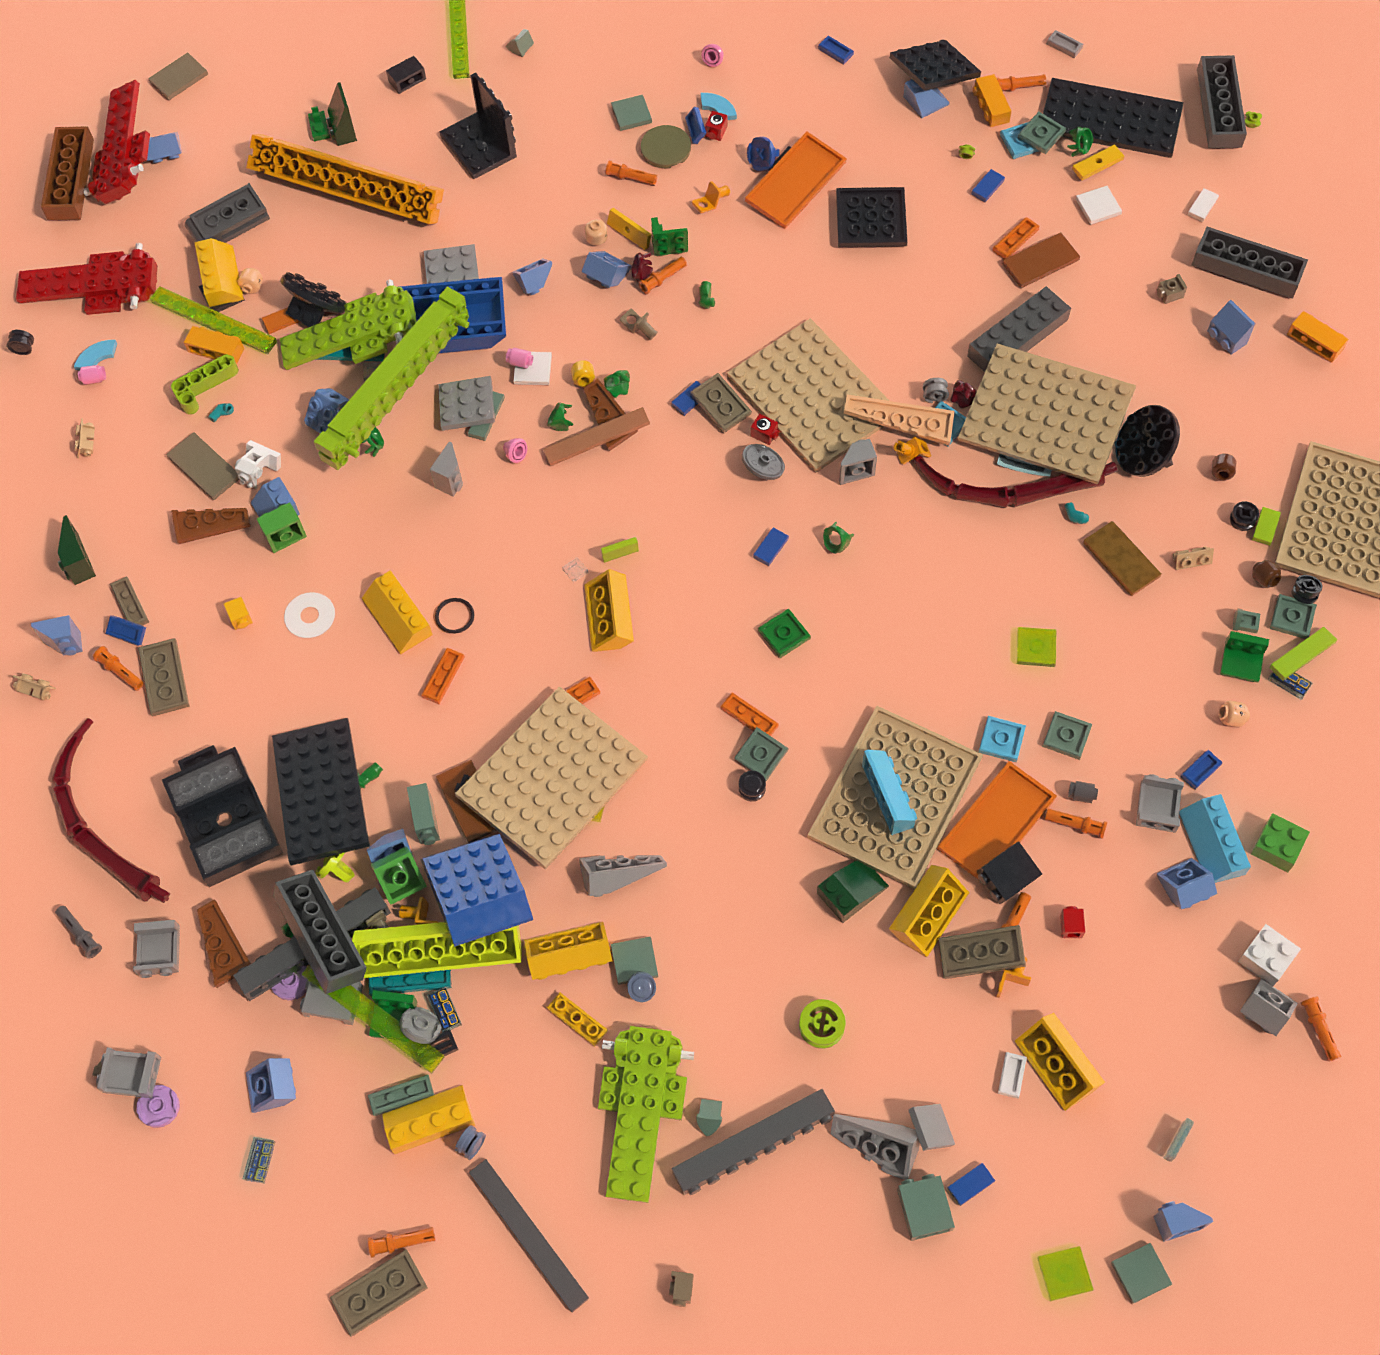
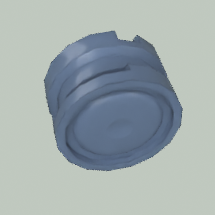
[627,972,656,1002]
[455,1125,486,1160]

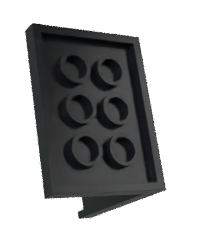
[440,72,517,179]

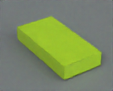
[1252,507,1281,546]
[601,537,639,563]

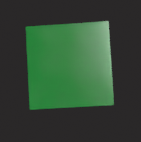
[758,608,811,658]

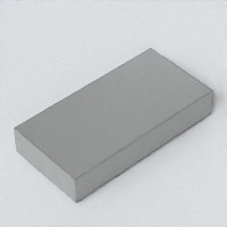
[1046,30,1084,58]

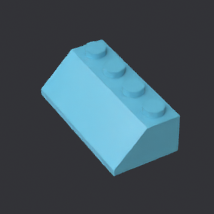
[862,750,917,835]
[1179,794,1251,883]

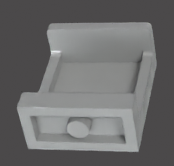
[1136,774,1184,833]
[133,920,180,978]
[300,972,363,1025]
[96,1047,162,1098]

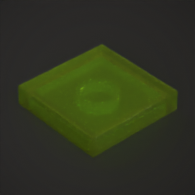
[1016,627,1057,667]
[1037,1246,1094,1302]

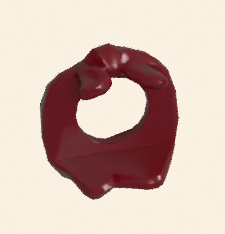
[632,252,653,281]
[950,380,977,409]

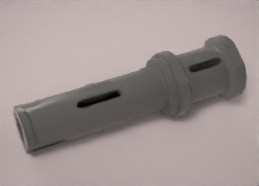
[55,905,102,959]

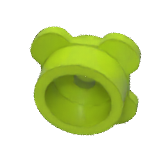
[1245,111,1262,128]
[959,144,976,159]

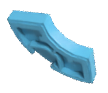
[701,92,737,120]
[74,340,117,370]

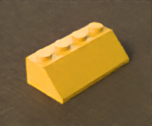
[195,238,244,307]
[584,569,634,652]
[362,570,433,654]
[889,865,969,957]
[524,922,612,980]
[1015,1013,1105,1111]
[382,1085,475,1154]

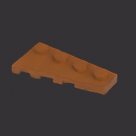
[583,378,638,451]
[171,508,251,544]
[197,899,251,988]

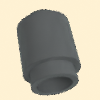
[1068,781,1098,804]

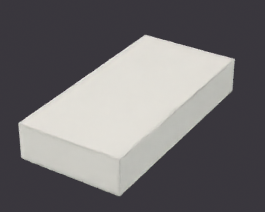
[1188,188,1219,222]
[998,1052,1027,1099]

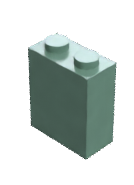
[407,783,440,845]
[897,1174,955,1241]

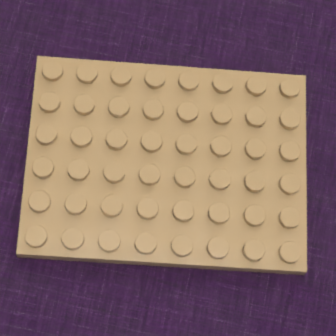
[727,318,890,473]
[958,343,1136,484]
[1275,441,1380,598]
[455,686,648,870]
[807,706,983,889]

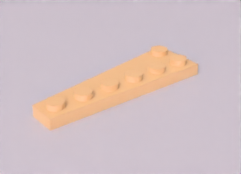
[844,395,954,445]

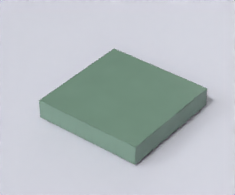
[611,94,652,131]
[1018,111,1066,154]
[1270,594,1317,639]
[1042,711,1092,760]
[734,727,789,781]
[611,936,658,985]
[1111,1243,1172,1304]

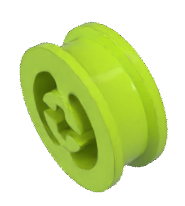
[799,999,846,1049]

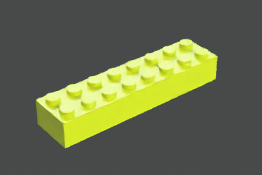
[352,922,522,978]

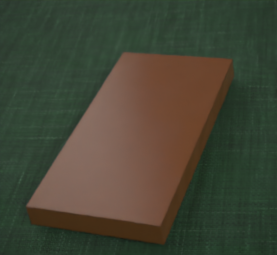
[1002,232,1080,288]
[436,760,497,843]

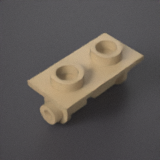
[74,418,95,458]
[1172,546,1214,570]
[13,673,56,700]

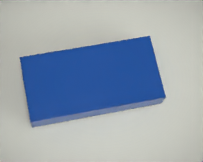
[818,35,854,65]
[685,107,706,144]
[971,169,1005,202]
[671,381,701,416]
[753,527,789,566]
[105,615,146,646]
[1180,750,1223,790]
[948,1163,996,1206]

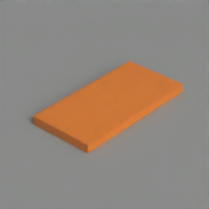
[745,131,847,229]
[937,761,1057,880]

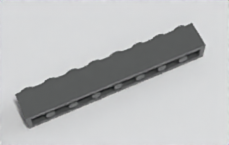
[233,887,391,1001]
[672,1088,835,1195]

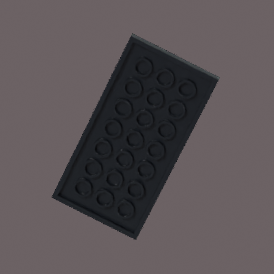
[1043,78,1184,158]
[272,718,370,866]

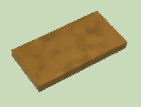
[1083,521,1162,596]

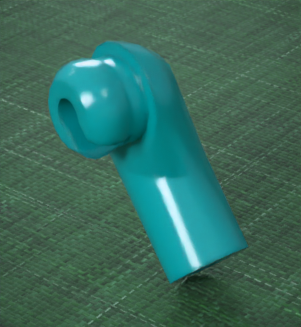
[208,403,234,422]
[1064,502,1089,524]

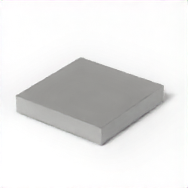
[908,1104,955,1151]

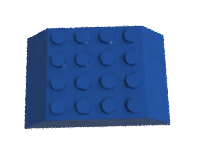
[398,277,506,353]
[420,834,533,947]

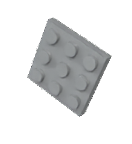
[424,244,479,284]
[438,376,495,431]

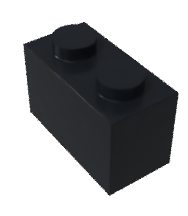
[386,55,426,94]

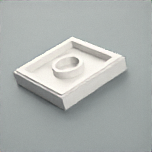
[1076,186,1122,225]
[513,352,552,385]

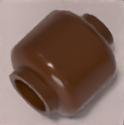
[1212,453,1237,481]
[1252,560,1282,588]

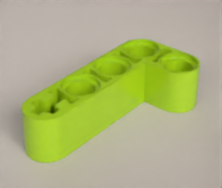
[171,354,239,414]

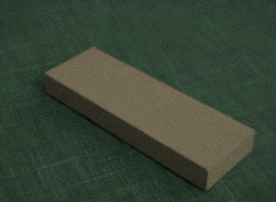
[110,576,149,626]

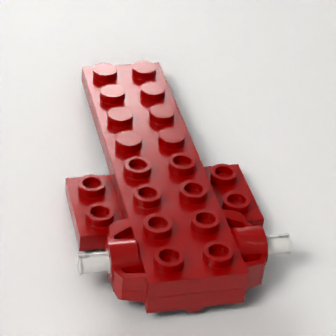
[83,80,150,204]
[16,243,158,315]

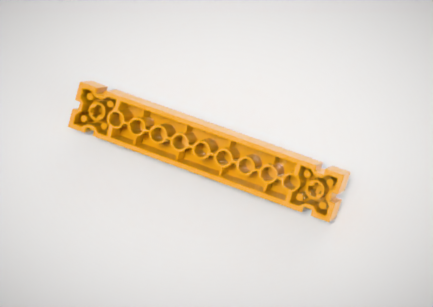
[246,134,444,224]

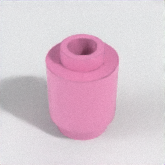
[506,348,533,369]
[78,365,106,385]

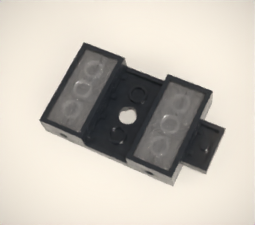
[162,745,283,887]

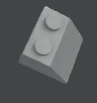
[839,439,877,485]
[430,442,463,497]
[1240,979,1298,1036]

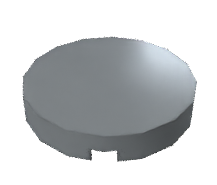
[399,1007,441,1044]

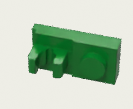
[308,106,330,142]

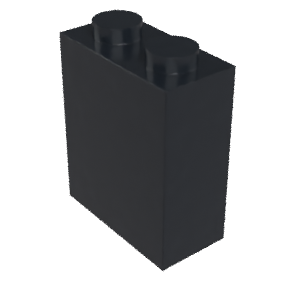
[976,841,1042,904]

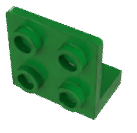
[651,217,688,256]
[1220,631,1270,683]
[369,990,418,1042]

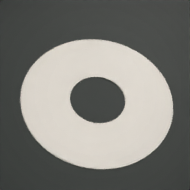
[284,592,335,638]

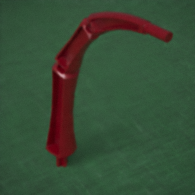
[913,455,1118,508]
[52,718,170,903]

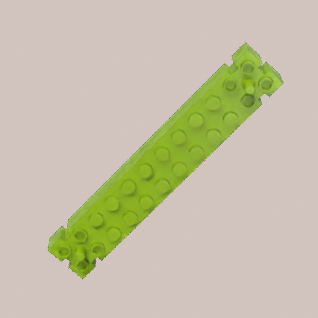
[314,286,469,470]

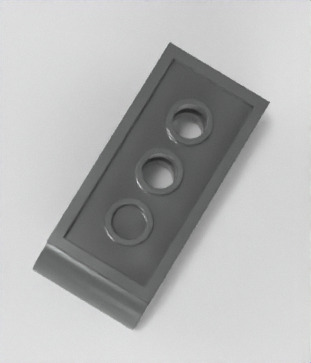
[185,183,270,243]

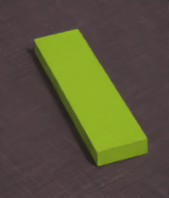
[1269,627,1338,681]

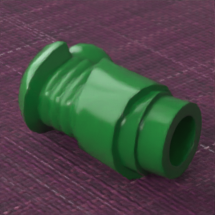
[698,281,715,309]
[358,762,383,788]

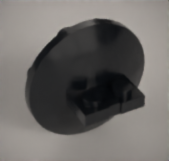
[280,272,347,327]
[1115,405,1180,477]

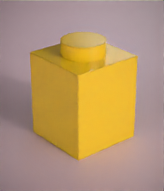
[224,597,253,630]

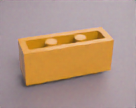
[973,74,1012,127]
[1287,311,1349,363]
[184,326,244,364]

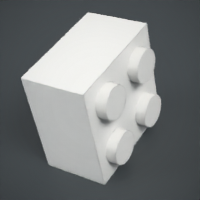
[1238,924,1301,986]

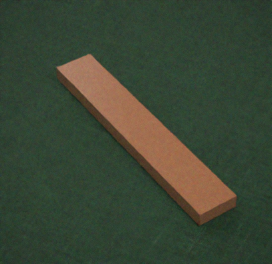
[543,407,650,466]

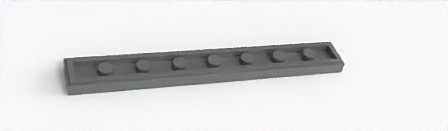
[469,1159,590,1313]

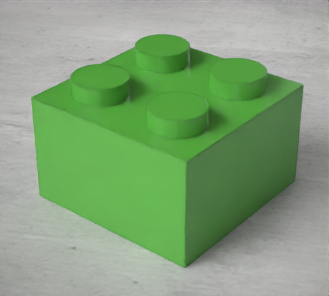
[257,502,307,553]
[1251,813,1310,873]
[370,846,427,905]

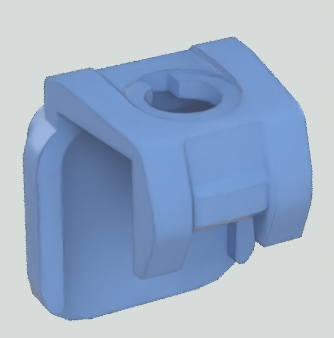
[304,388,349,433]

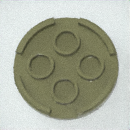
[641,125,691,169]

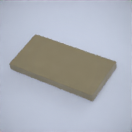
[166,432,239,500]
[138,638,190,717]
[938,925,1026,979]
[330,1249,428,1337]

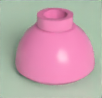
[701,44,724,67]
[503,438,527,463]

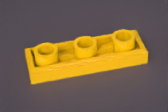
[1072,144,1124,181]
[607,208,652,250]
[547,992,608,1047]

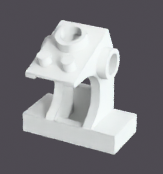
[235,440,281,489]

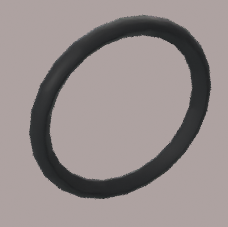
[435,598,475,634]

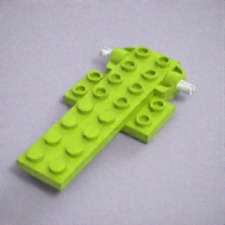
[280,279,417,370]
[598,1026,694,1203]

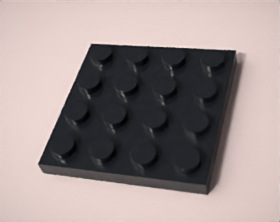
[889,40,981,91]
[836,187,908,247]

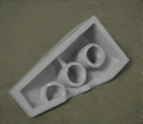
[579,855,667,897]
[831,1114,920,1180]

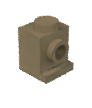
[1157,274,1187,304]
[669,1271,694,1307]

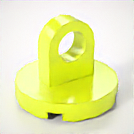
[315,853,355,882]

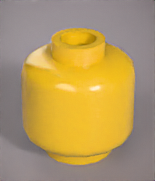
[571,360,595,387]

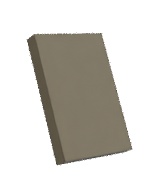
[148,52,208,100]
[690,373,752,434]

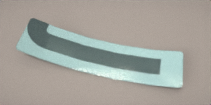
[997,454,1052,476]

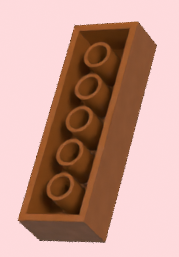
[41,126,94,220]

